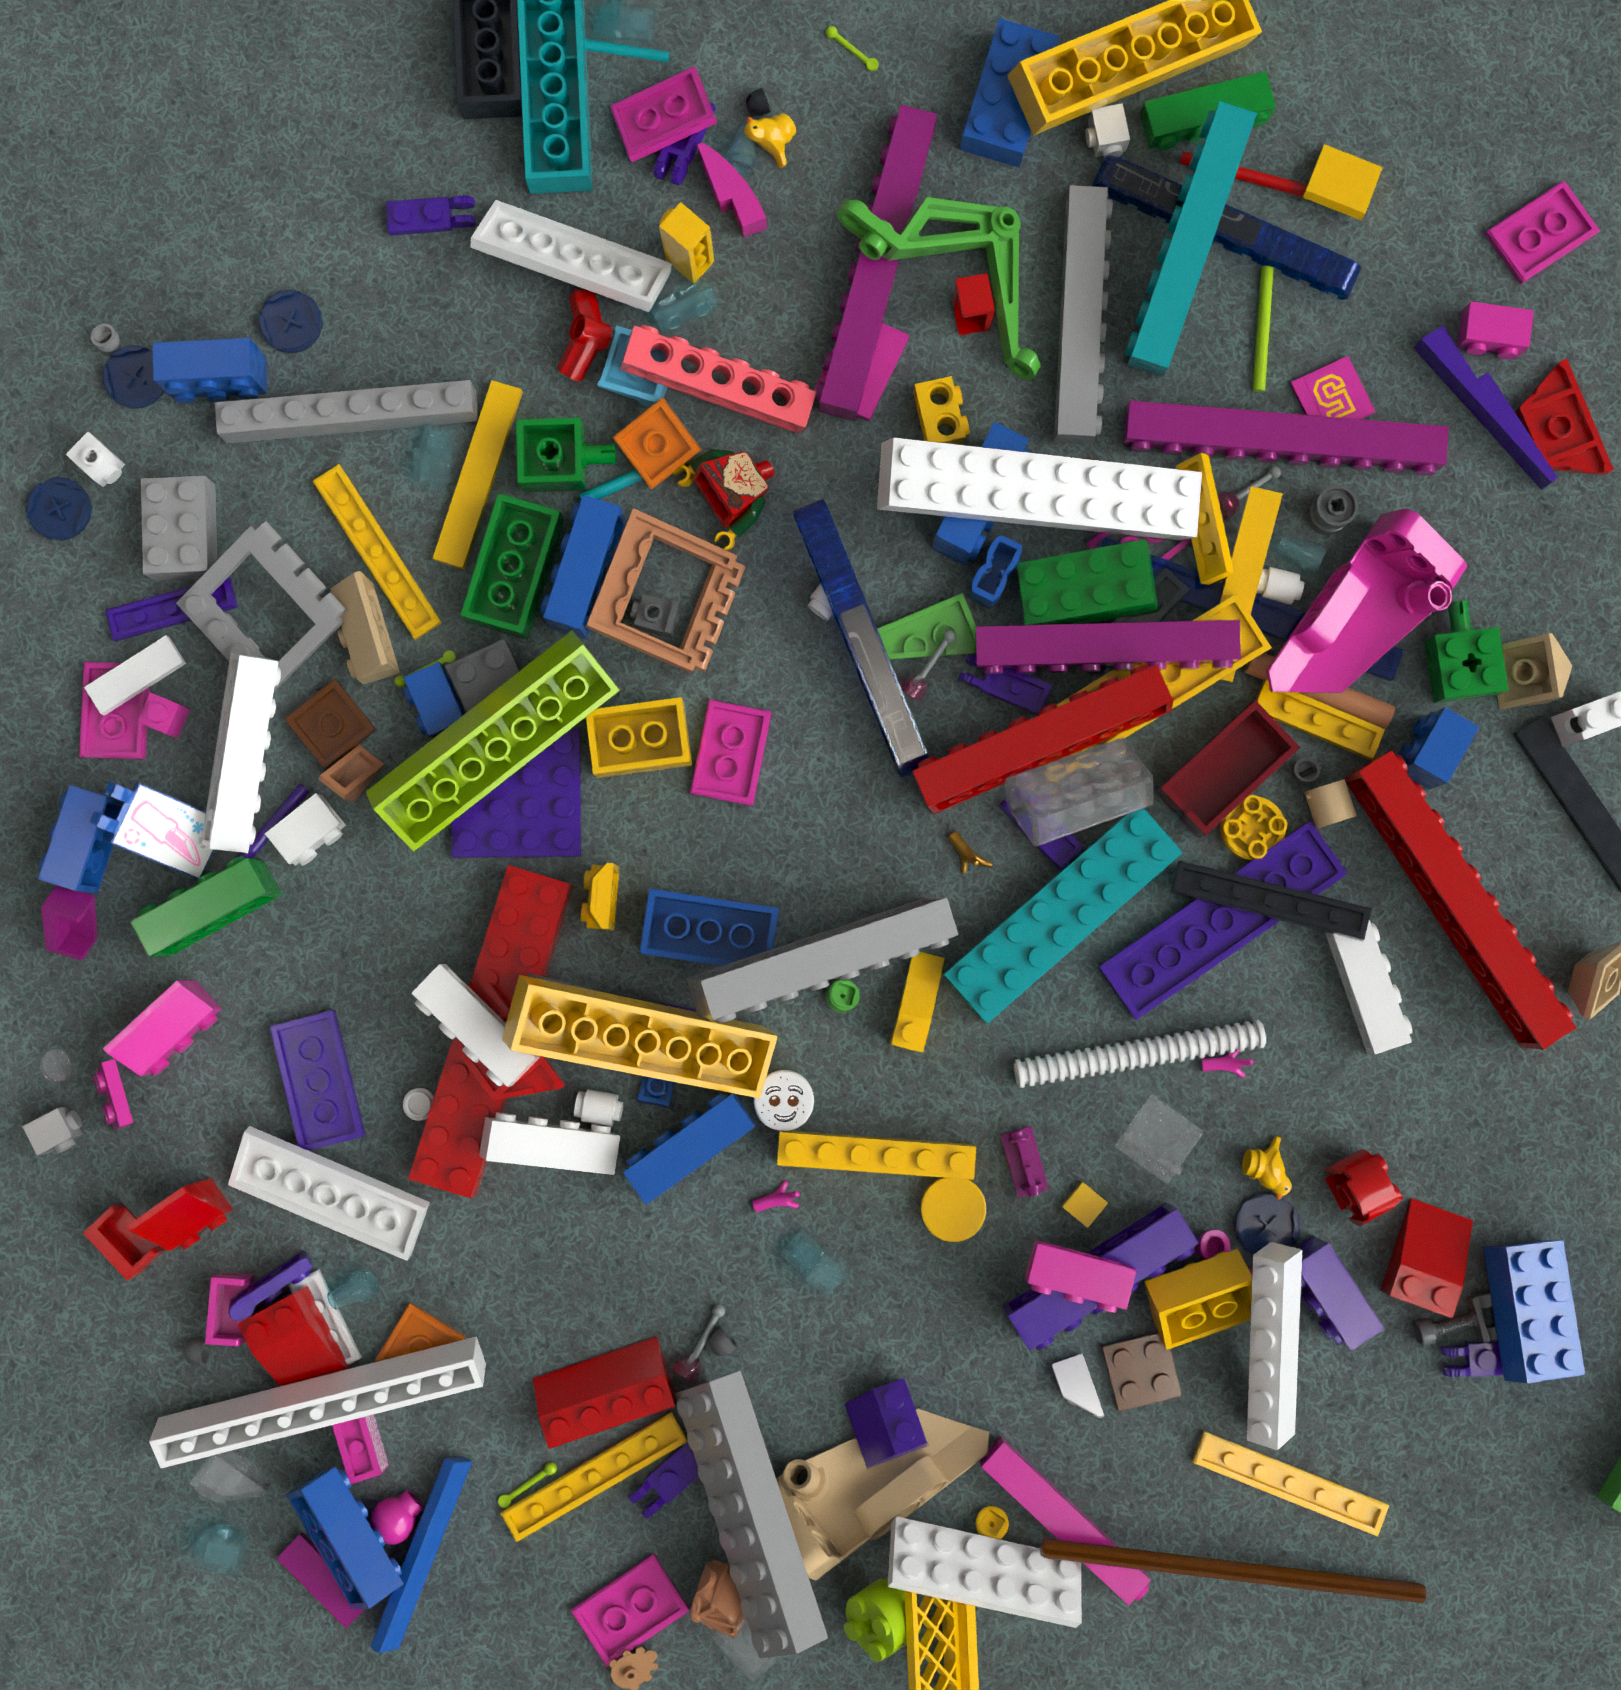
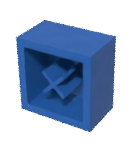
[1398,707,1479,789]

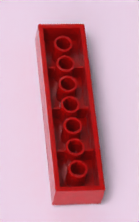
[913,664,1173,814]

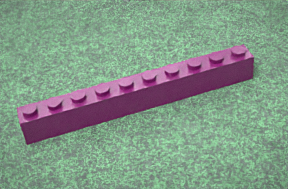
[815,105,937,421]
[1123,401,1449,475]

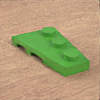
[874,593,976,660]

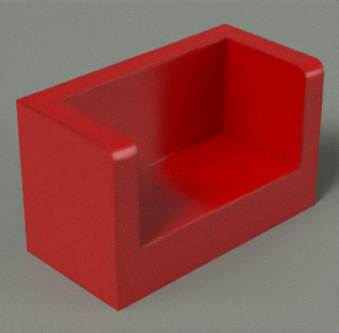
[952,273,995,336]
[83,1202,166,1281]

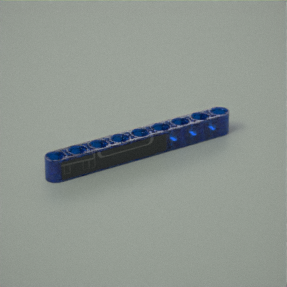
[1092,155,1361,300]
[793,499,929,778]

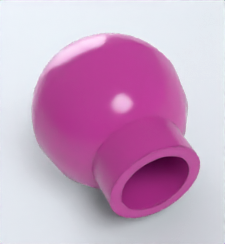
[370,1489,424,1545]

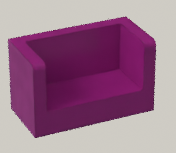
[41,885,98,960]

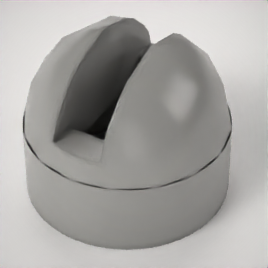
[91,324,120,353]

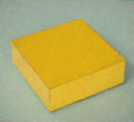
[1062,1182,1108,1228]

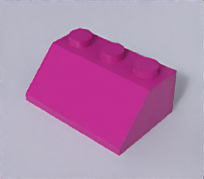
[103,980,222,1076]

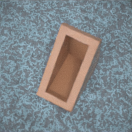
[319,745,384,803]

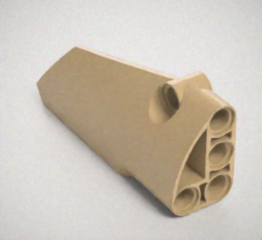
[776,1409,989,1581]

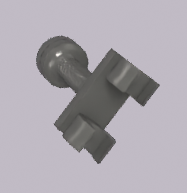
[1413,1290,1498,1347]

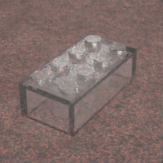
[1005,737,1153,847]

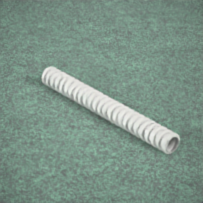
[1013,1019,1266,1088]

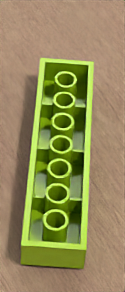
[366,630,620,852]

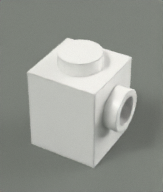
[1085,103,1130,159]
[66,432,125,487]

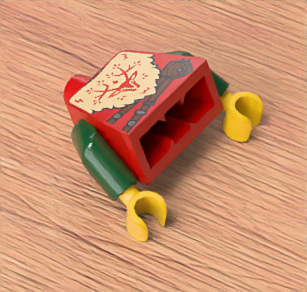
[673,449,774,551]

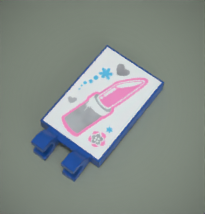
[89,781,214,879]

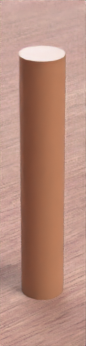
[1244,653,1395,729]

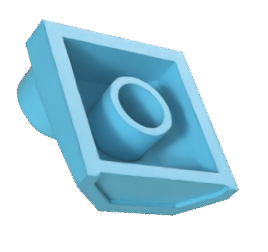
[597,325,667,407]

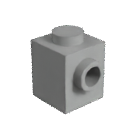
[22,1106,83,1156]

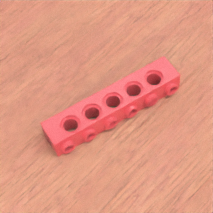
[619,325,816,434]

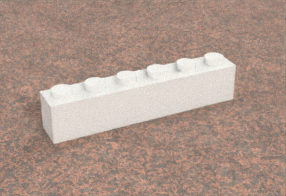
[201,652,281,853]
[1247,1242,1302,1450]

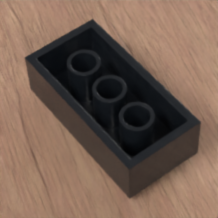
[453,0,522,119]

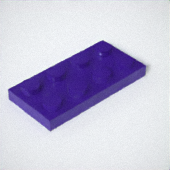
[269,1010,366,1151]

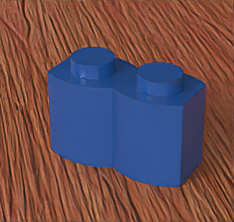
[970,535,1022,609]

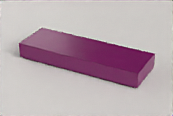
[276,1532,365,1628]

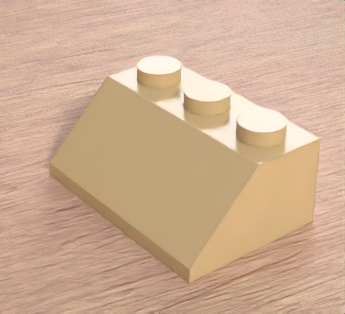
[330,571,400,684]

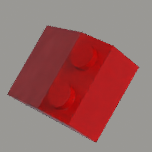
[126,1178,233,1251]
[1380,1198,1473,1318]
[237,1286,350,1386]

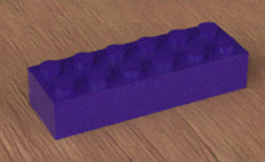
[1002,1202,1199,1351]

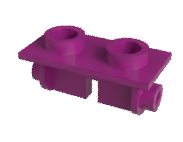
[1000,1126,1049,1198]

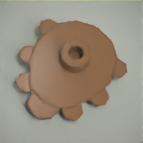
[609,1646,658,1690]

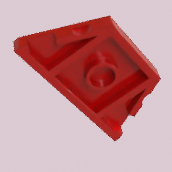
[1515,358,1614,475]
[454,983,566,1101]

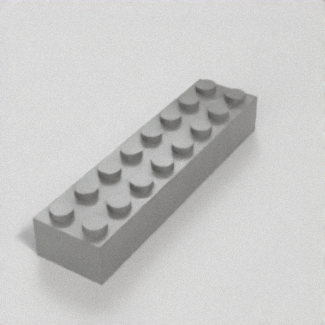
[686,897,958,1023]
[675,1371,828,1659]

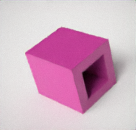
[137,692,190,739]

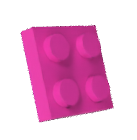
[93,1059,133,1131]

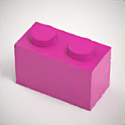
[1457,302,1534,359]

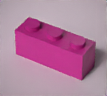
[1024,1239,1137,1313]

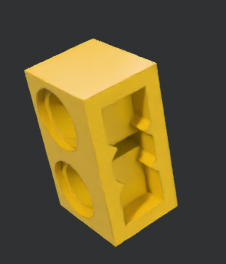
[913,376,970,445]

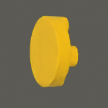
[1220,795,1288,861]
[921,1177,986,1242]

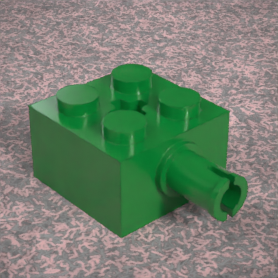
[516,417,617,492]
[1425,600,1509,704]

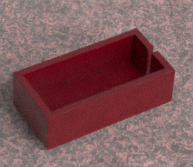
[1155,700,1300,838]

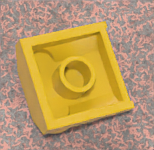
[581,863,620,931]

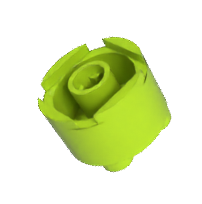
[844,1577,922,1663]

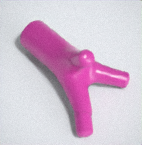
[1201,1049,1254,1078]
[752,1180,800,1212]

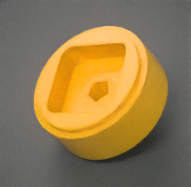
[975,1506,1009,1540]

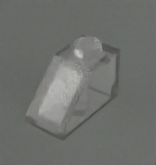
[189,1450,274,1503]

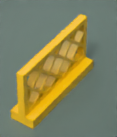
[904,1591,979,1690]

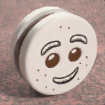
[754,1070,814,1131]

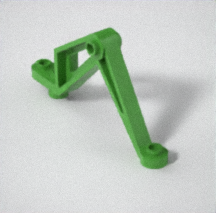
[836,197,1041,380]

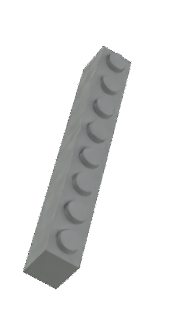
[1054,185,1113,444]
[215,380,478,443]

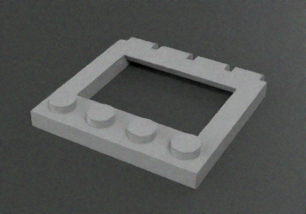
[176,521,347,692]

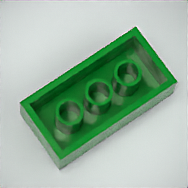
[460,493,564,640]
[1017,539,1159,625]
[131,856,282,957]

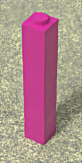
[979,1436,1151,1606]

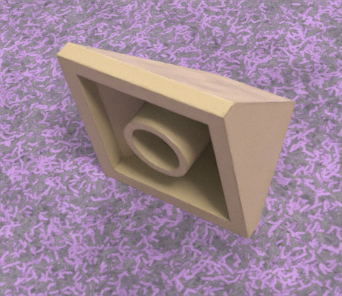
[1497,633,1572,709]
[1568,941,1621,1020]

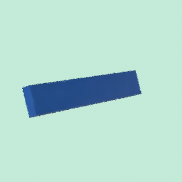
[371,1456,472,1653]

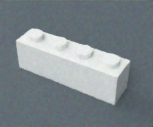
[1325,920,1412,1055]
[412,964,540,1087]
[479,1112,620,1175]

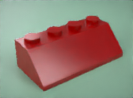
[533,1336,677,1449]

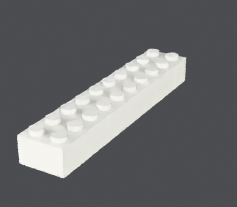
[877,438,1202,540]

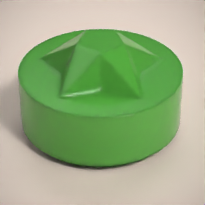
[825,979,860,1013]

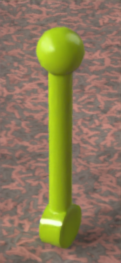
[825,26,879,72]
[394,650,456,687]
[498,1462,557,1508]

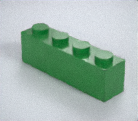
[1140,71,1276,150]

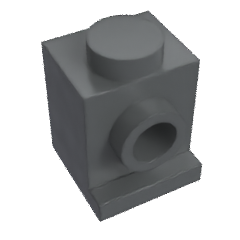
[630,594,681,638]

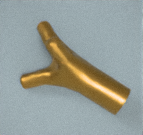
[947,831,993,873]

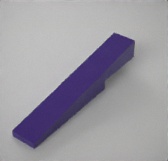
[1413,325,1558,490]

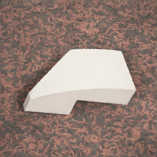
[1052,1354,1104,1418]

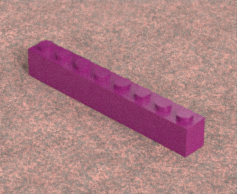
[976,620,1241,674]

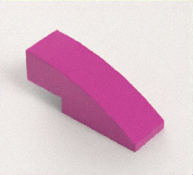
[697,143,767,237]

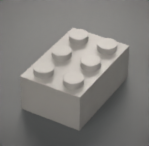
[141,476,217,581]

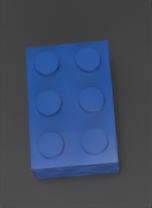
[152,338,267,403]
[38,785,124,894]

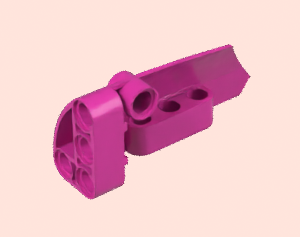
[1266,509,1467,693]

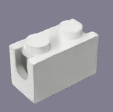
[1551,691,1621,747]
[265,793,347,866]

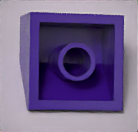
[845,1378,929,1469]

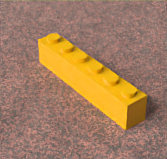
[777,1130,976,1180]

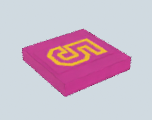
[1290,356,1376,419]

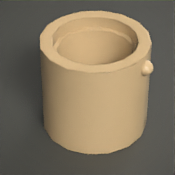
[1304,779,1357,829]

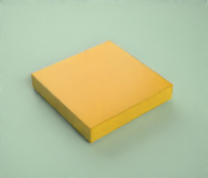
[1303,144,1383,221]

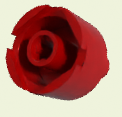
[1325,1149,1403,1226]

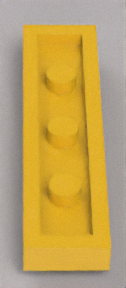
[1176,453,1234,585]
[1256,679,1385,760]

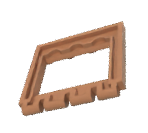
[584,508,745,673]

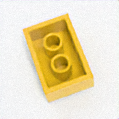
[586,697,692,778]
[1144,1249,1252,1350]

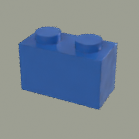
[403,662,465,739]

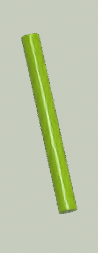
[1252,266,1274,392]

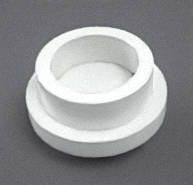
[403,1088,434,1121]

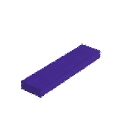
[105,577,239,642]

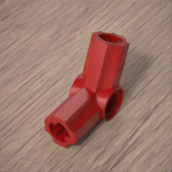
[557,289,612,382]

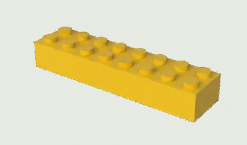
[1007,0,1262,136]
[502,975,778,1098]

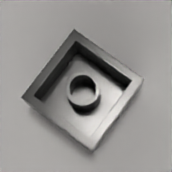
[446,639,521,712]

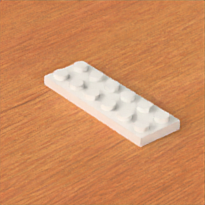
[470,200,672,312]
[228,1126,430,1261]
[888,1516,1082,1628]

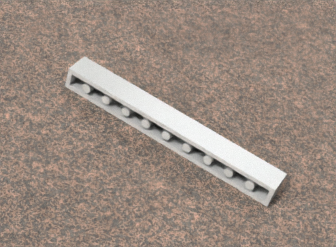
[149,1337,486,1468]

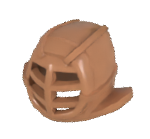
[690,1559,746,1638]

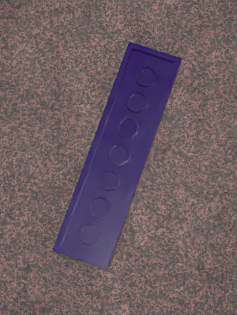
[1098,821,1348,1020]

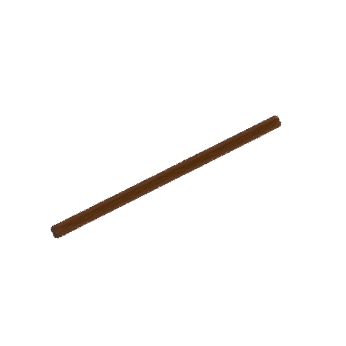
[1040,1538,1427,1603]

